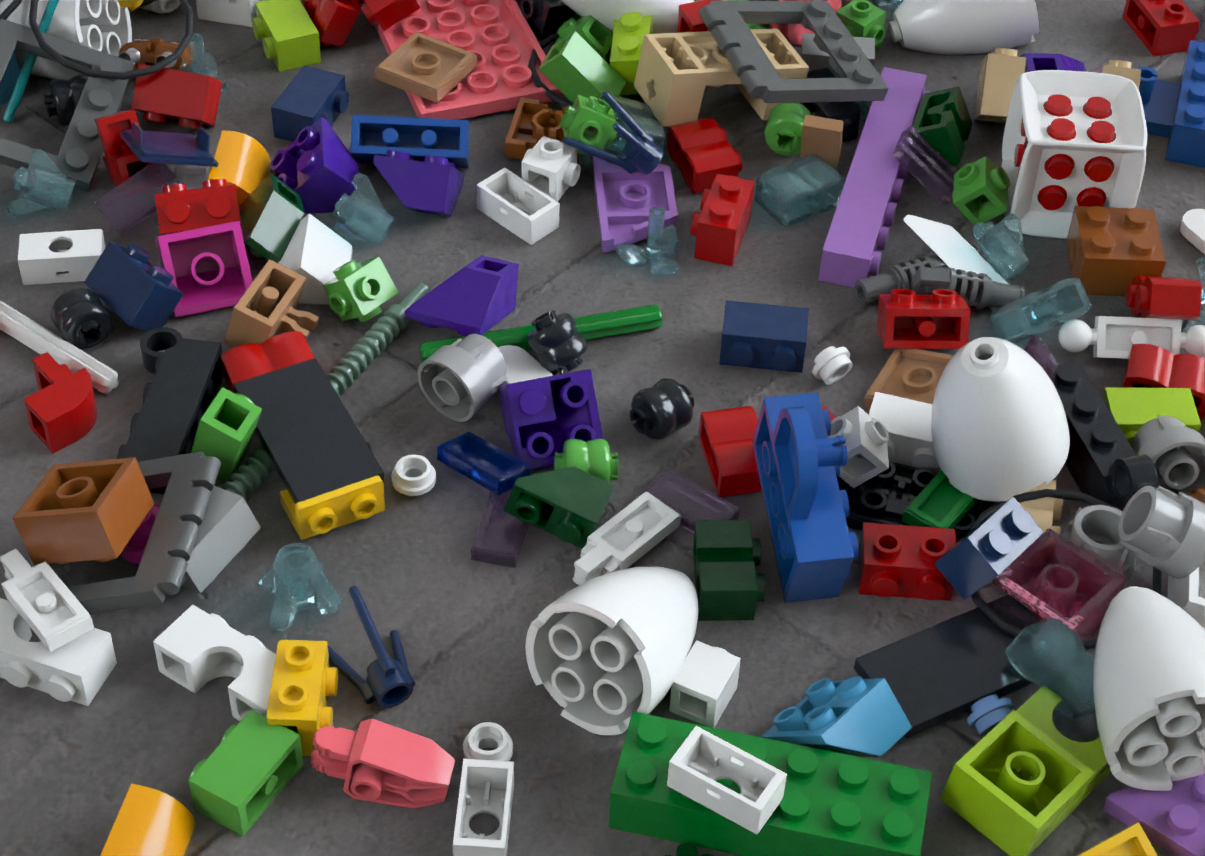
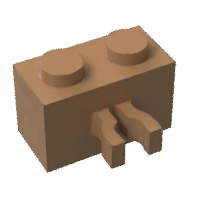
[224,259,319,347]

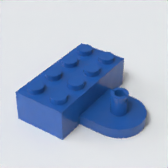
[1136,40,1205,168]
[752,392,858,603]

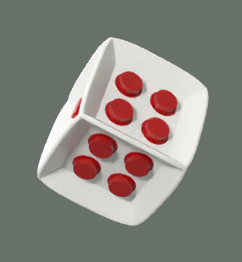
[1001,70,1147,239]

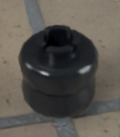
[43,75,87,126]
[51,288,112,349]
[526,310,588,374]
[630,378,695,440]

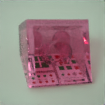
[992,528,1126,640]

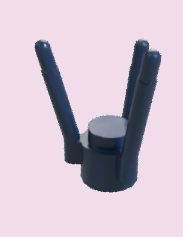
[563,91,663,175]
[328,586,415,708]

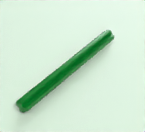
[420,304,662,362]

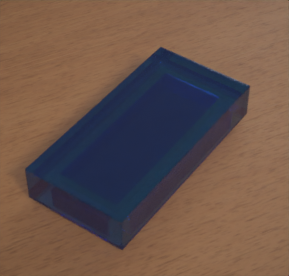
[437,431,531,495]

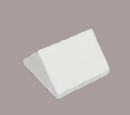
[278,213,352,304]

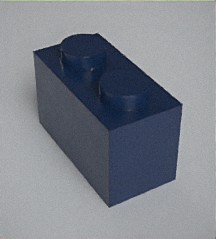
[271,65,349,142]
[84,241,184,332]
[719,300,809,373]
[934,496,1044,600]

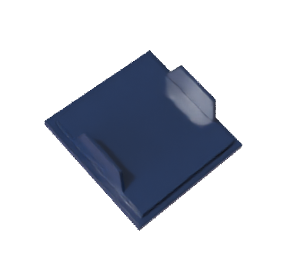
[119,122,218,167]

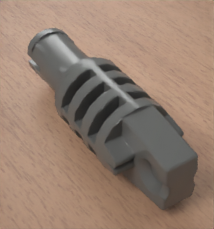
[854,255,949,306]
[911,267,1025,312]

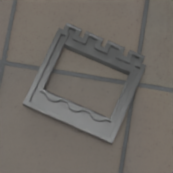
[699,0,889,103]
[0,18,135,192]
[26,451,221,614]

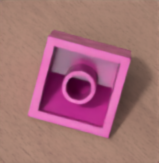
[156,221,253,318]

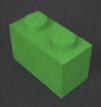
[188,709,304,836]

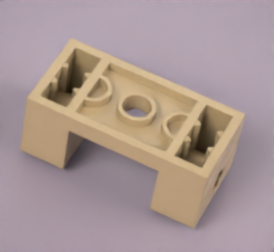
[634,28,809,127]
[974,48,1141,123]

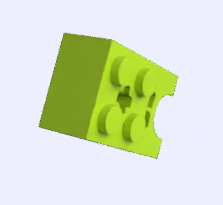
[940,686,1111,856]

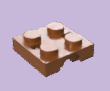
[505,97,592,165]

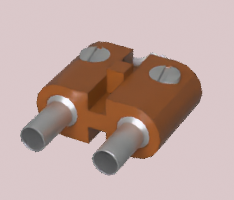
[118,38,194,71]

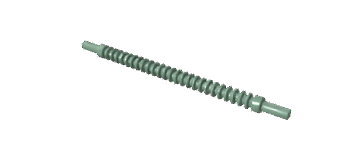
[222,283,430,500]

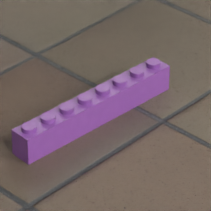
[818,67,931,288]

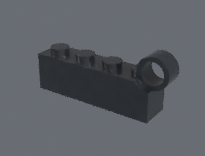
[117,327,224,494]
[1042,361,1158,511]

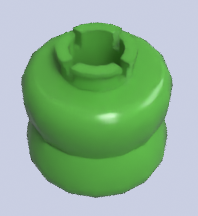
[764,103,811,156]
[554,439,619,483]

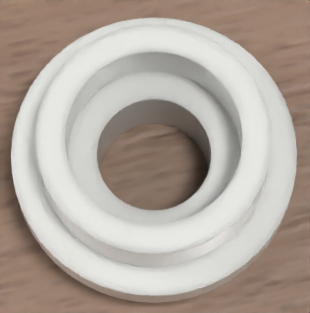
[812,346,853,385]
[391,455,436,496]
[463,722,513,761]

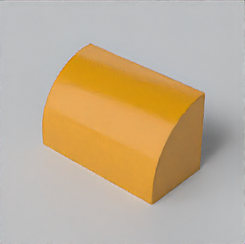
[208,130,271,211]
[100,784,196,856]

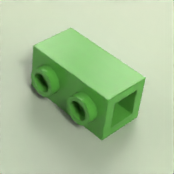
[539,31,626,108]
[191,387,262,483]

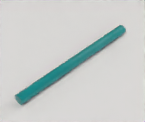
[3,0,59,123]

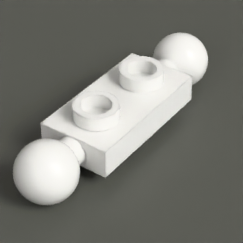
[1058,316,1205,359]

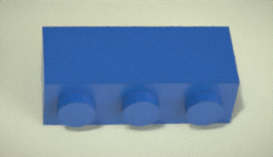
[350,115,470,168]

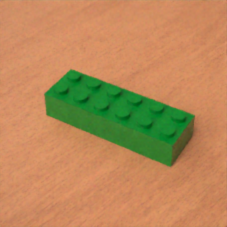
[609,711,932,856]

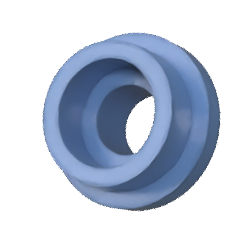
[966,694,1014,737]

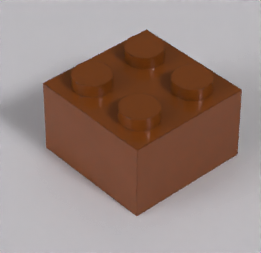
[1066,206,1166,296]
[12,457,155,565]

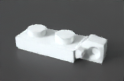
[573,492,681,585]
[0,549,94,652]

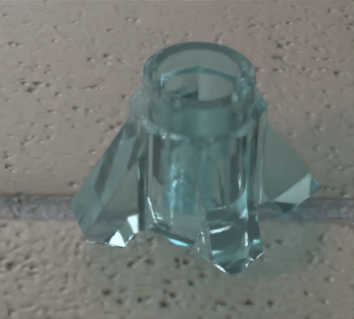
[7,149,76,217]
[332,173,395,245]
[972,213,1031,282]
[258,543,343,631]

